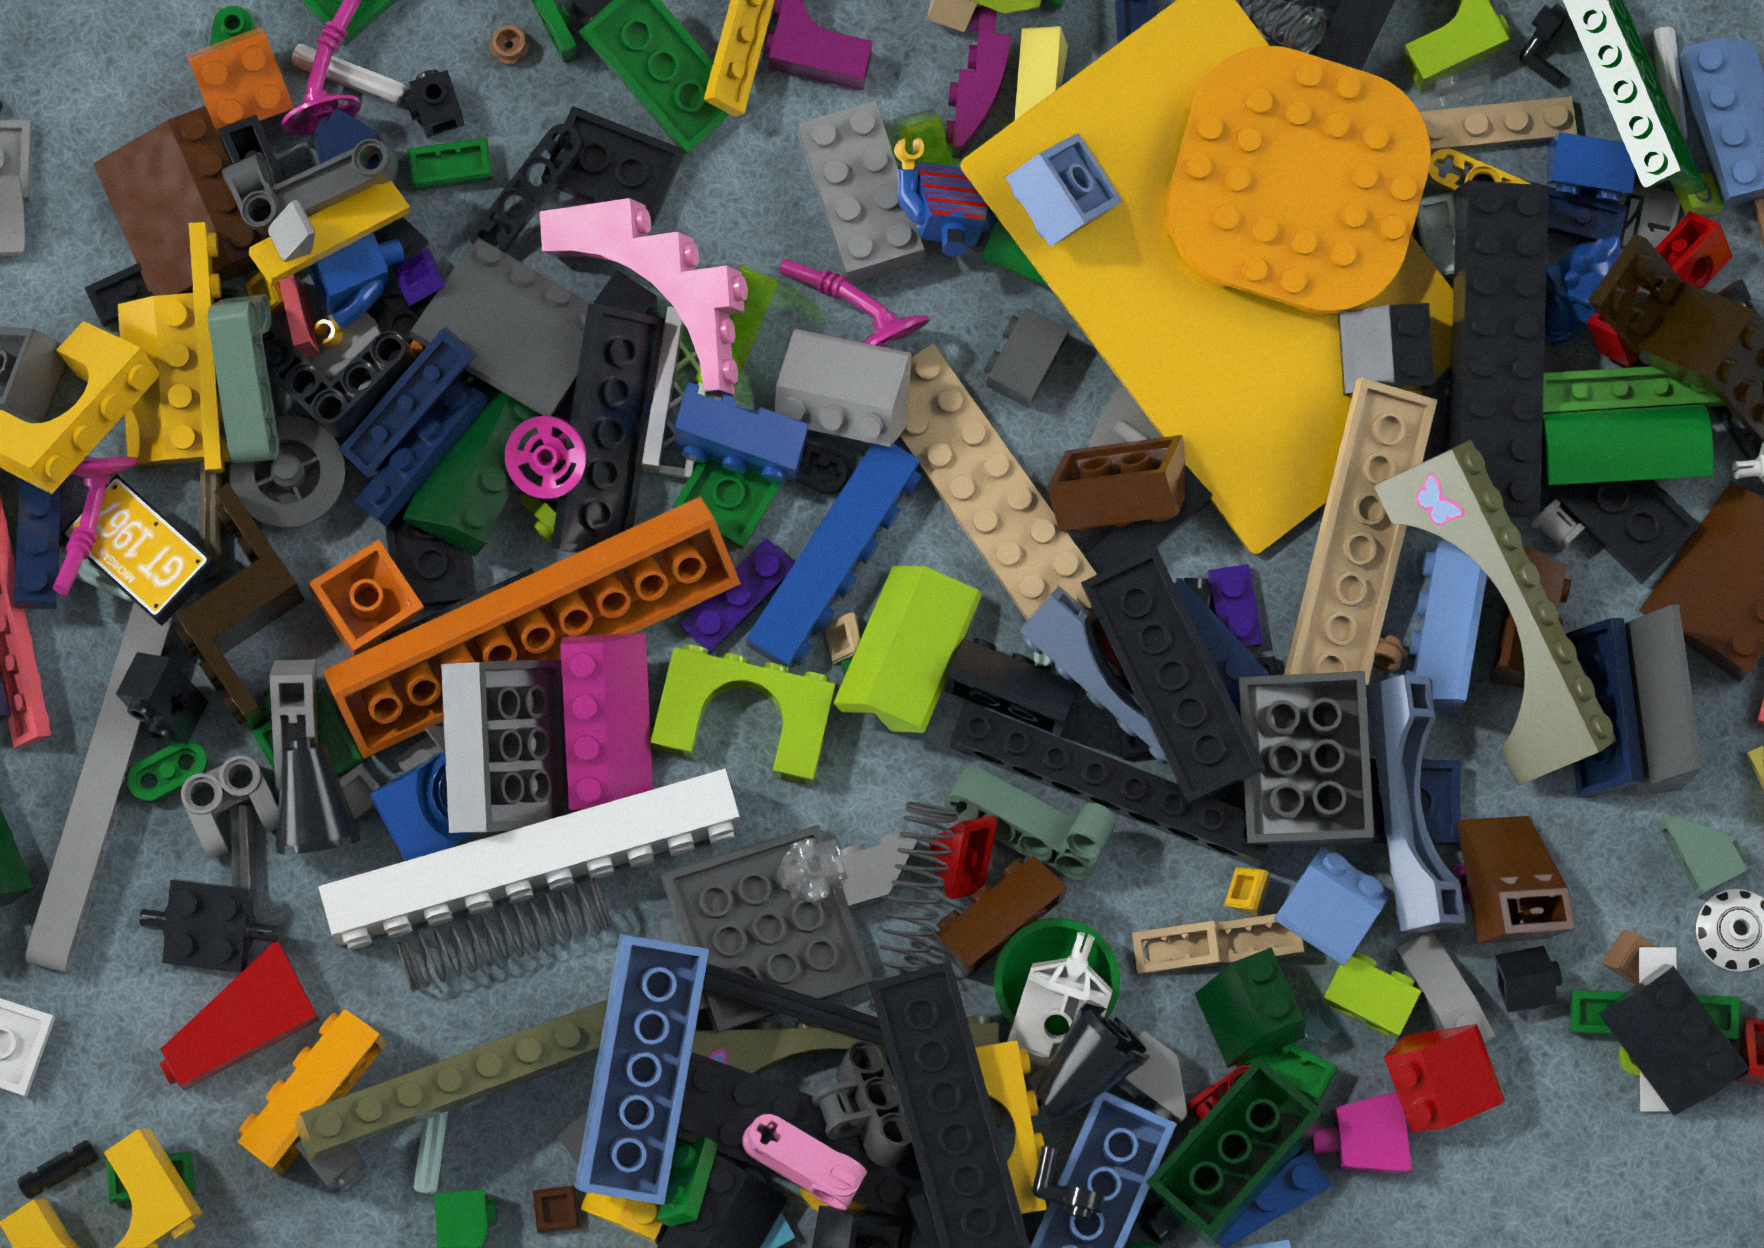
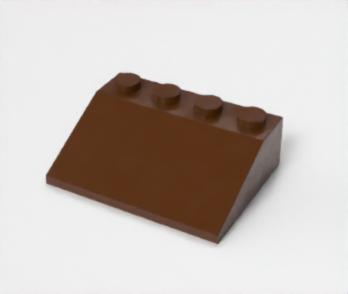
[93,106,264,296]
[1639,481,1764,682]

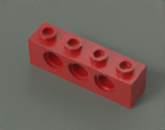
[1586,211,1733,367]

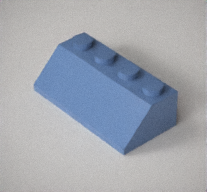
[1678,37,1764,211]
[1405,540,1487,716]

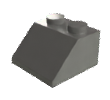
[0,327,67,423]

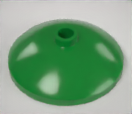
[994,918,1120,1036]

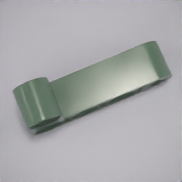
[208,294,279,464]
[944,766,1116,881]

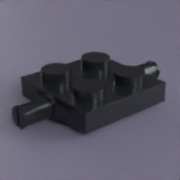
[139,879,279,973]

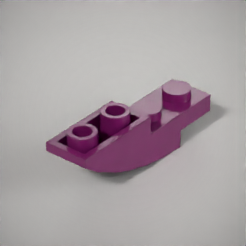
[945,5,1011,158]

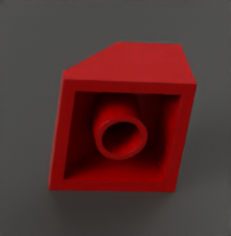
[1384,1024,1505,1133]

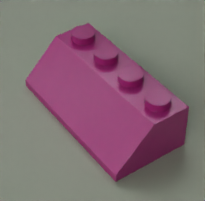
[560,633,653,810]

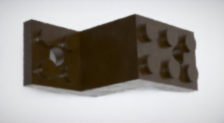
[1589,233,1764,439]
[175,483,305,731]

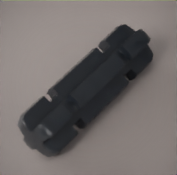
[17,1140,98,1199]

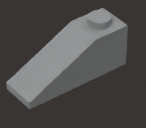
[269,659,318,795]
[1395,931,1496,1045]

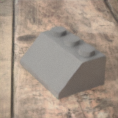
[775,329,912,447]

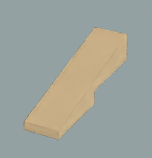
[1132,914,1308,975]

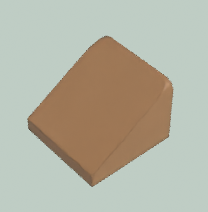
[1602,930,1654,986]

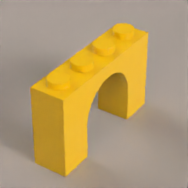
[0,321,161,494]
[975,1040,1048,1214]
[0,1128,203,1248]

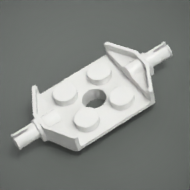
[1007,932,1113,1111]

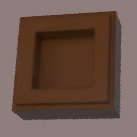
[533,1185,580,1234]

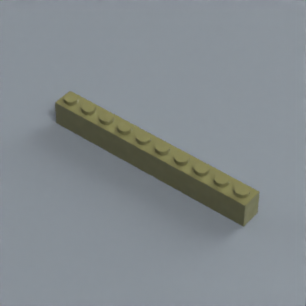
[295,990,708,1162]

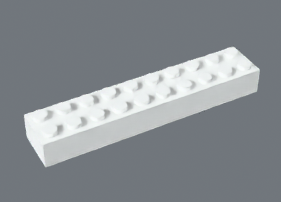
[318,769,741,950]

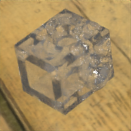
[778,838,848,902]

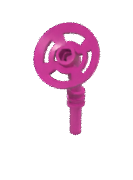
[281,0,362,135]
[779,259,930,347]
[505,416,587,499]
[53,456,138,595]

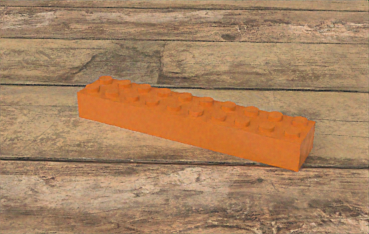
[322,496,741,759]

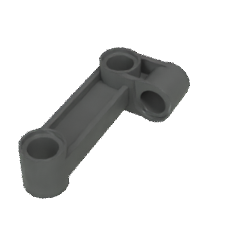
[222,139,398,236]

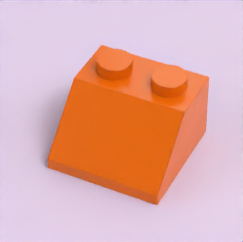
[308,539,424,657]

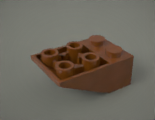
[1457,816,1575,944]

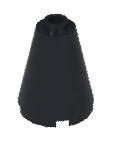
[276,736,360,854]
[1035,1000,1150,1119]

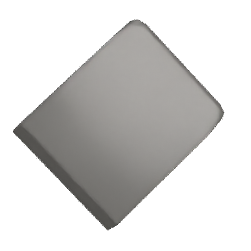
[268,199,315,262]

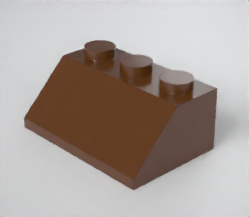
[1047,435,1185,532]
[1490,546,1571,689]
[935,856,1067,978]

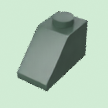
[1657,815,1748,898]

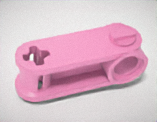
[742,1114,867,1211]

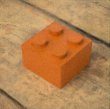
[186,26,294,136]

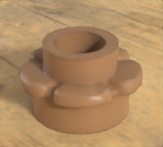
[489,25,529,64]
[1373,635,1408,672]

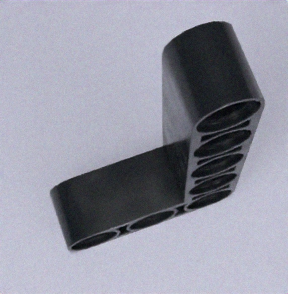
[214,287,417,438]

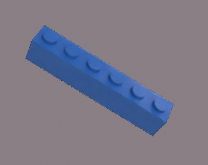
[746,443,923,672]

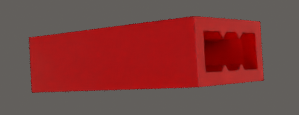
[159,941,319,1091]

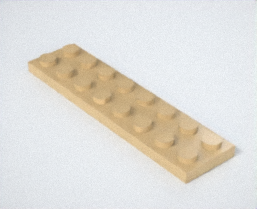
[898,343,1098,624]
[1284,378,1437,685]

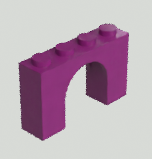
[763,0,873,90]

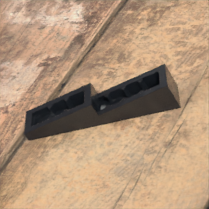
[1084,465,1213,574]

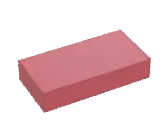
[279,273,321,359]

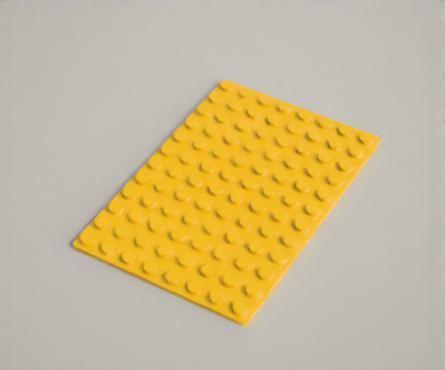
[960,0,1453,554]

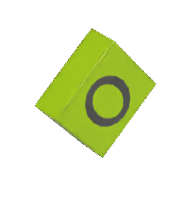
[1674,173,1725,215]

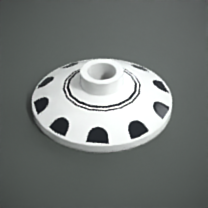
[1696,889,1764,972]

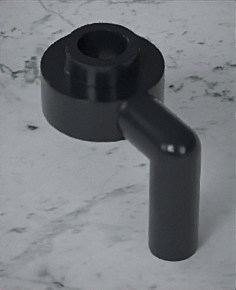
[1519,3,1569,87]
[1032,1146,1105,1220]

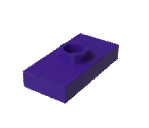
[394,248,445,306]

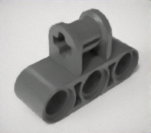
[812,1041,912,1167]

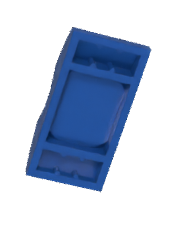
[369,750,473,861]

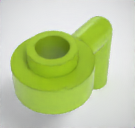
[519,467,562,543]

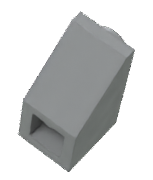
[834,832,917,911]
[1115,1030,1187,1125]

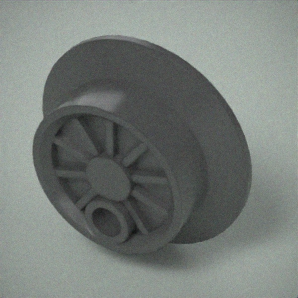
[229,415,345,528]

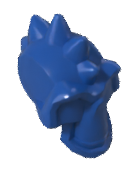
[1545,235,1623,346]

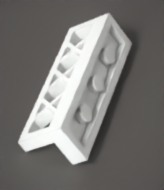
[642,306,706,479]

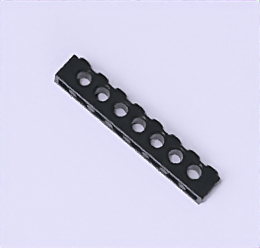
[949,701,1269,869]

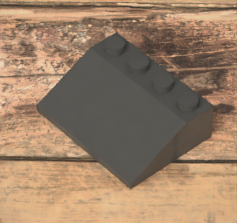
[409,238,590,416]
[1624,604,1702,796]
[441,659,570,833]
[1239,671,1374,846]

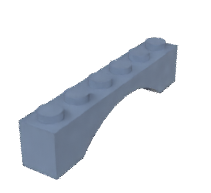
[1019,585,1168,764]
[1366,675,1466,932]

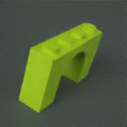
[1401,0,1510,91]
[651,644,836,786]

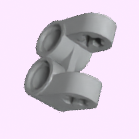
[181,755,278,859]

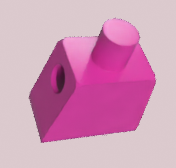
[1311,1091,1412,1175]

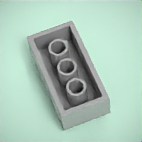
[798,100,925,284]

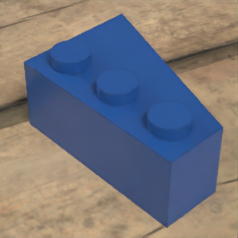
[674,382,809,483]

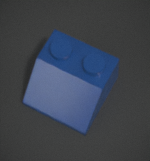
[1546,132,1636,202]

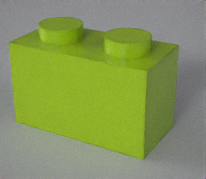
[1320,952,1421,1040]

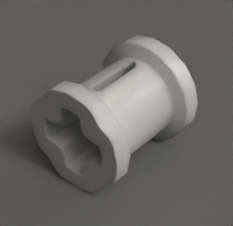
[1531,499,1586,553]

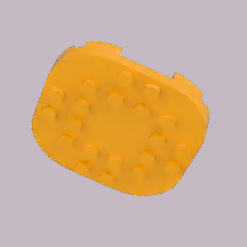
[1164,46,1431,315]

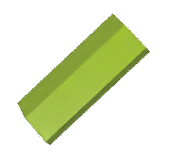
[833,566,982,733]

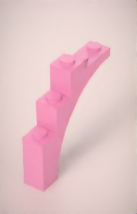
[540,198,748,397]

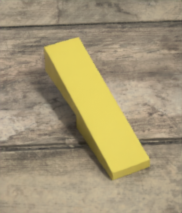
[1014,26,1068,121]

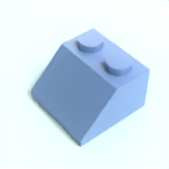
[1005,133,1123,247]
[1274,846,1392,966]

